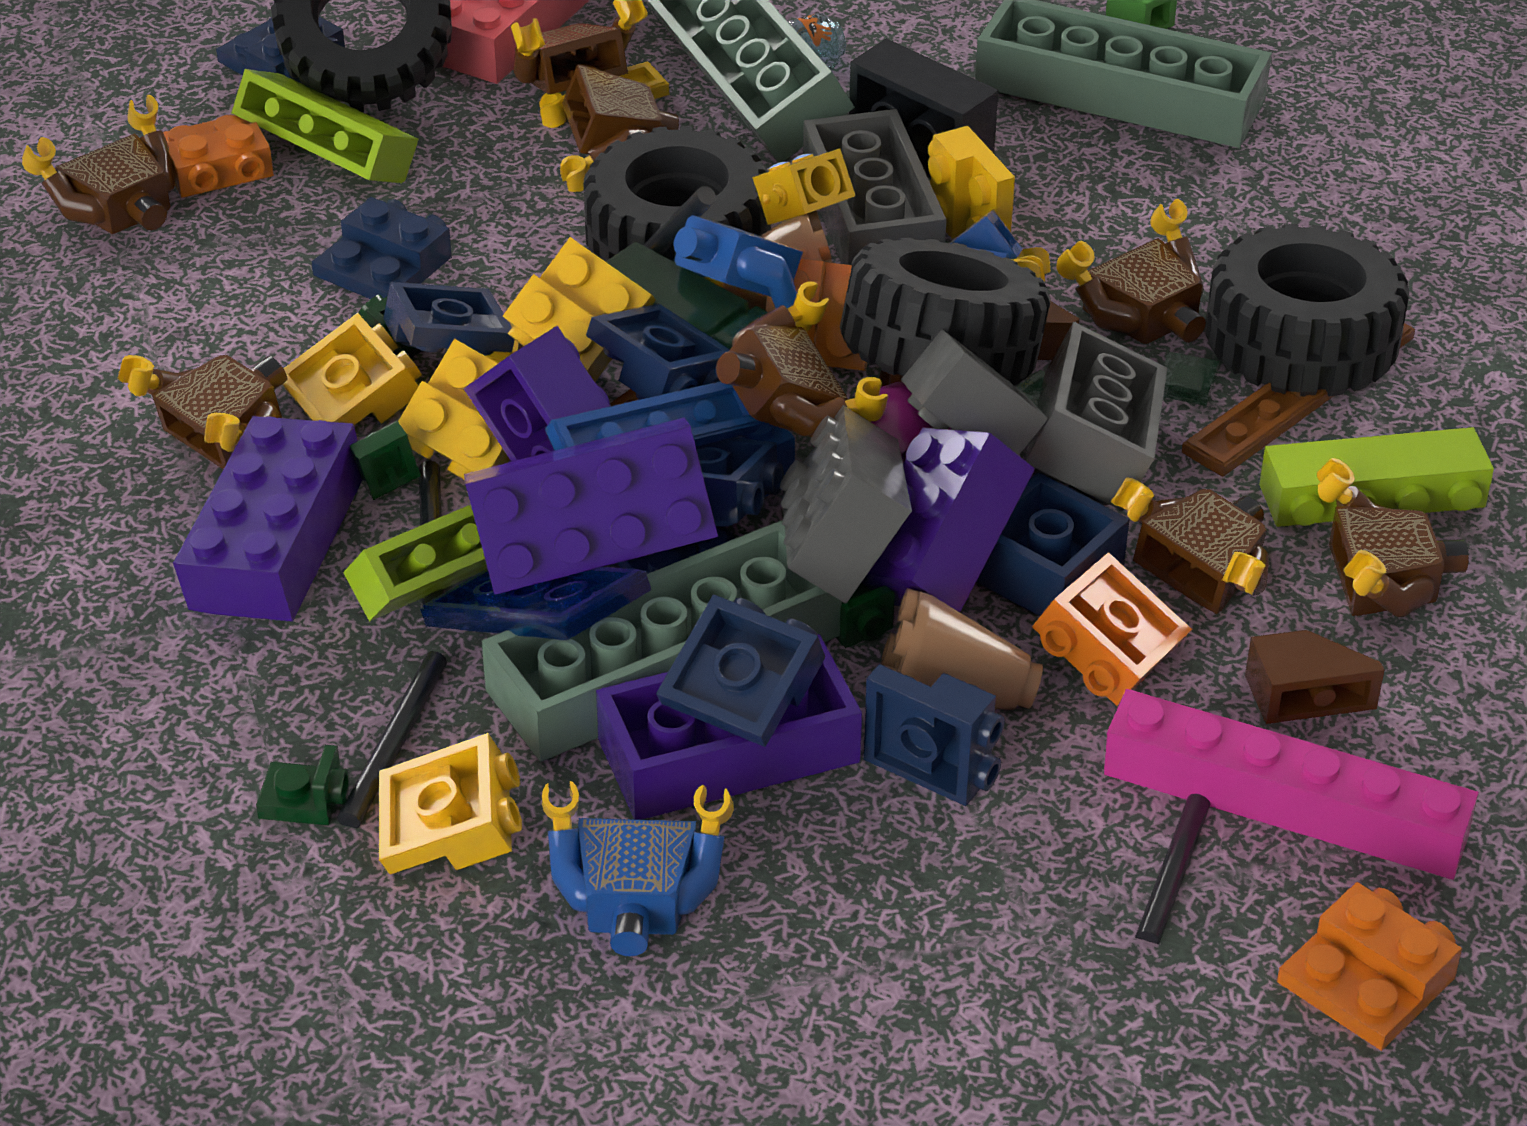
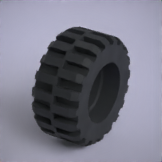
[271,0,452,112]
[583,126,771,296]
[1205,224,1410,397]
[840,238,1051,386]

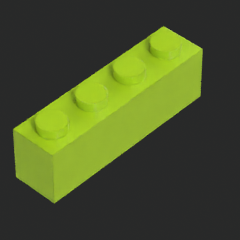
[231,69,419,183]
[1259,427,1494,527]
[343,504,488,622]

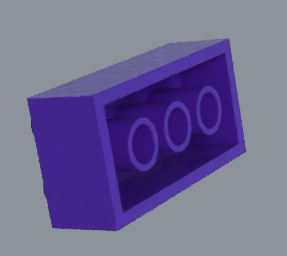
[173,416,362,622]
[464,417,718,594]
[596,634,862,820]

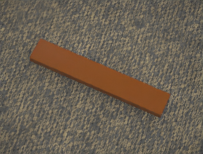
[1181,323,1415,477]

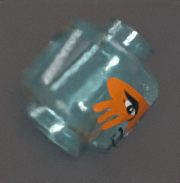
[787,13,846,69]

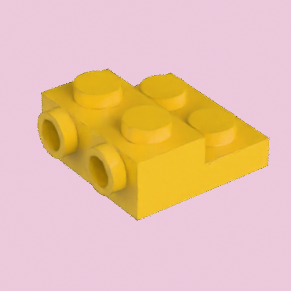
[928,126,1015,239]
[502,237,656,382]
[282,313,422,425]
[398,339,510,480]
[379,733,522,875]

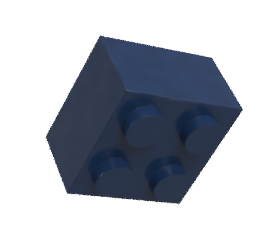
[976,472,1130,616]

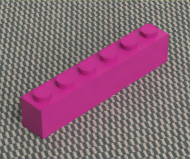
[1104,689,1479,880]

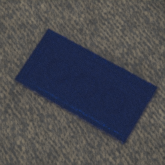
[420,567,652,640]

